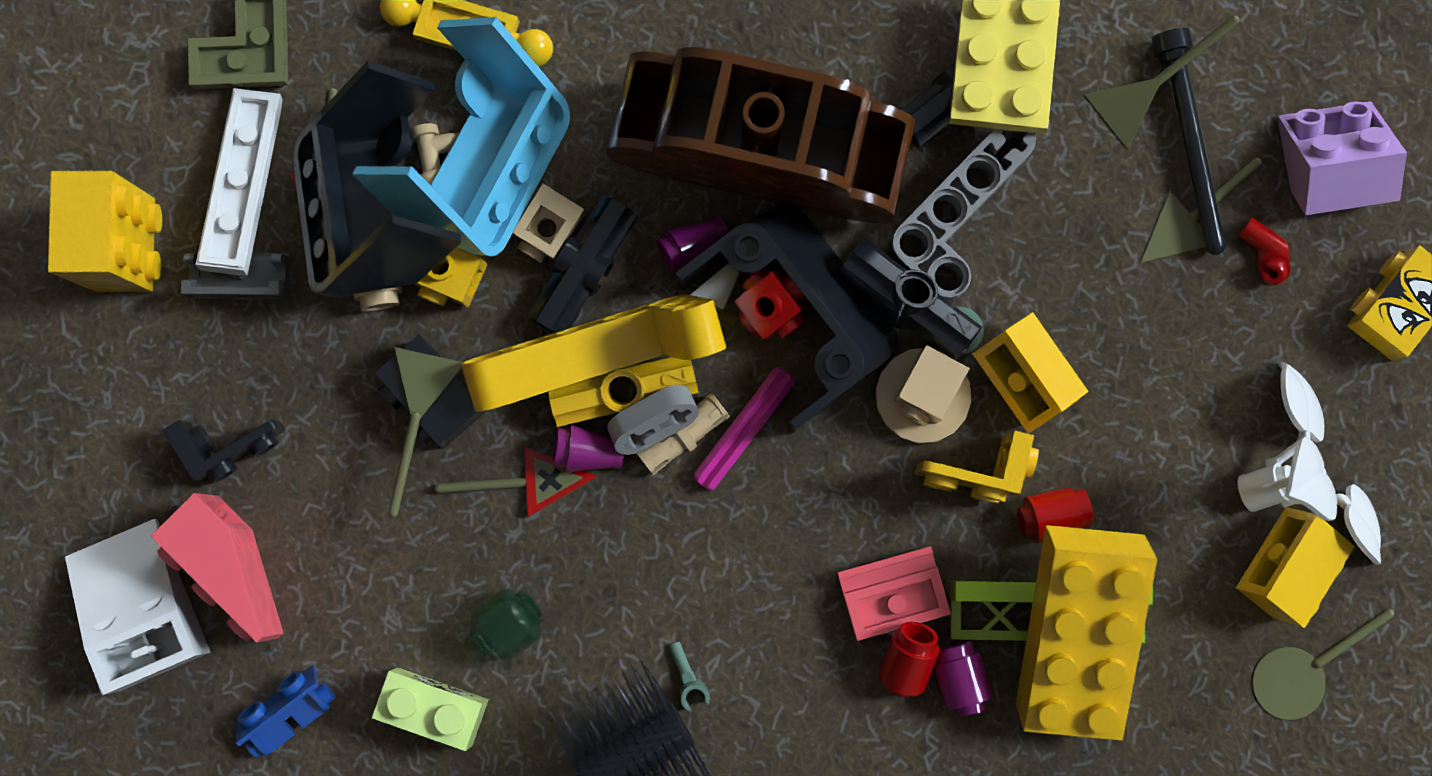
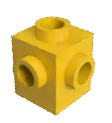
[415,247,487,308]

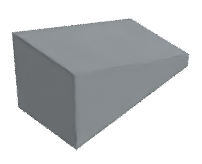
[690,263,741,312]

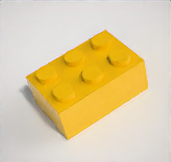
[48,171,162,292]

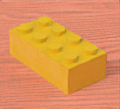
[1016,525,1157,741]

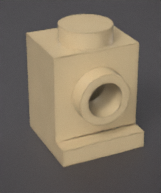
[513,184,585,263]

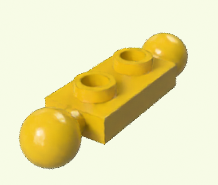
[380,0,553,67]

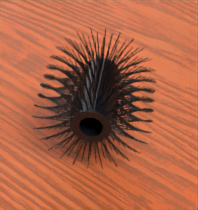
[549,660,710,776]

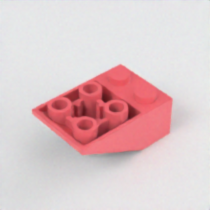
[151,493,284,643]

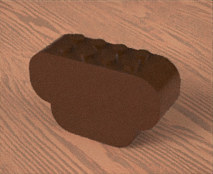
[607,47,916,223]

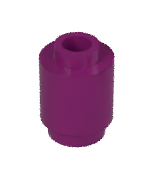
[933,641,993,717]

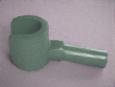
[669,641,710,712]

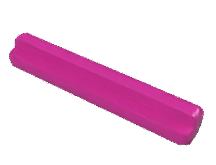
[693,367,795,491]

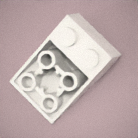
[65,519,211,695]

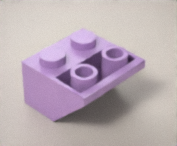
[1278,101,1407,215]

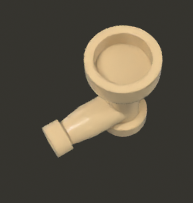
[410,123,459,185]

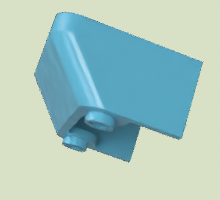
[352,17,570,256]

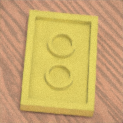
[949,0,1060,134]

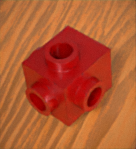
[735,268,813,340]

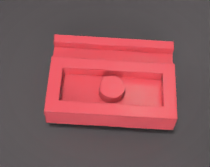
[837,546,951,641]

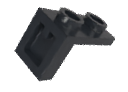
[162,419,286,484]

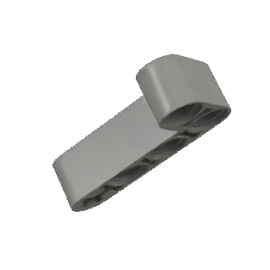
[889,129,1036,302]

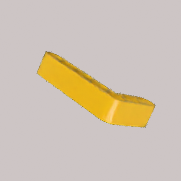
[461,295,726,412]

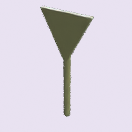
[1084,15,1240,149]
[388,347,463,518]

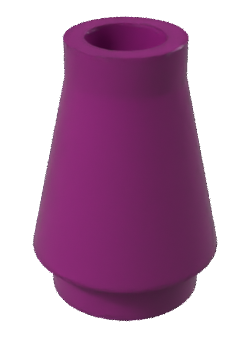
[656,216,729,275]
[552,424,624,472]

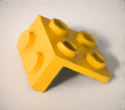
[915,431,1039,504]

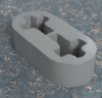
[607,385,699,455]

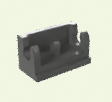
[181,252,291,301]

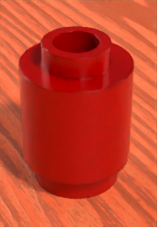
[1017,486,1094,544]
[879,622,939,697]

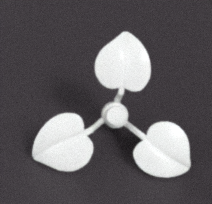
[1238,362,1381,565]

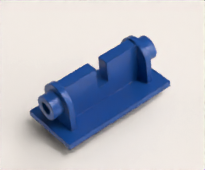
[235,665,336,758]

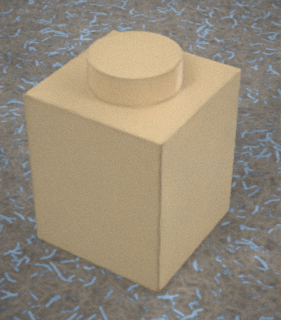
[894,345,970,426]

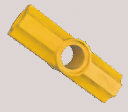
[548,356,699,427]

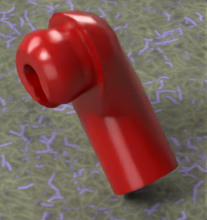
[1237,217,1291,286]

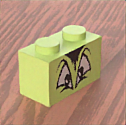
[372,668,489,751]

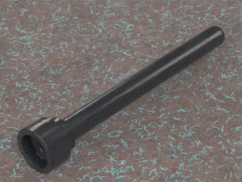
[1152,28,1226,255]

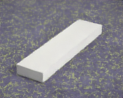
[195,88,283,276]

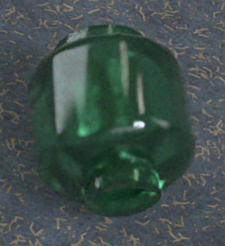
[469,588,545,661]

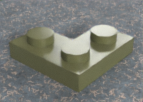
[188,0,288,90]

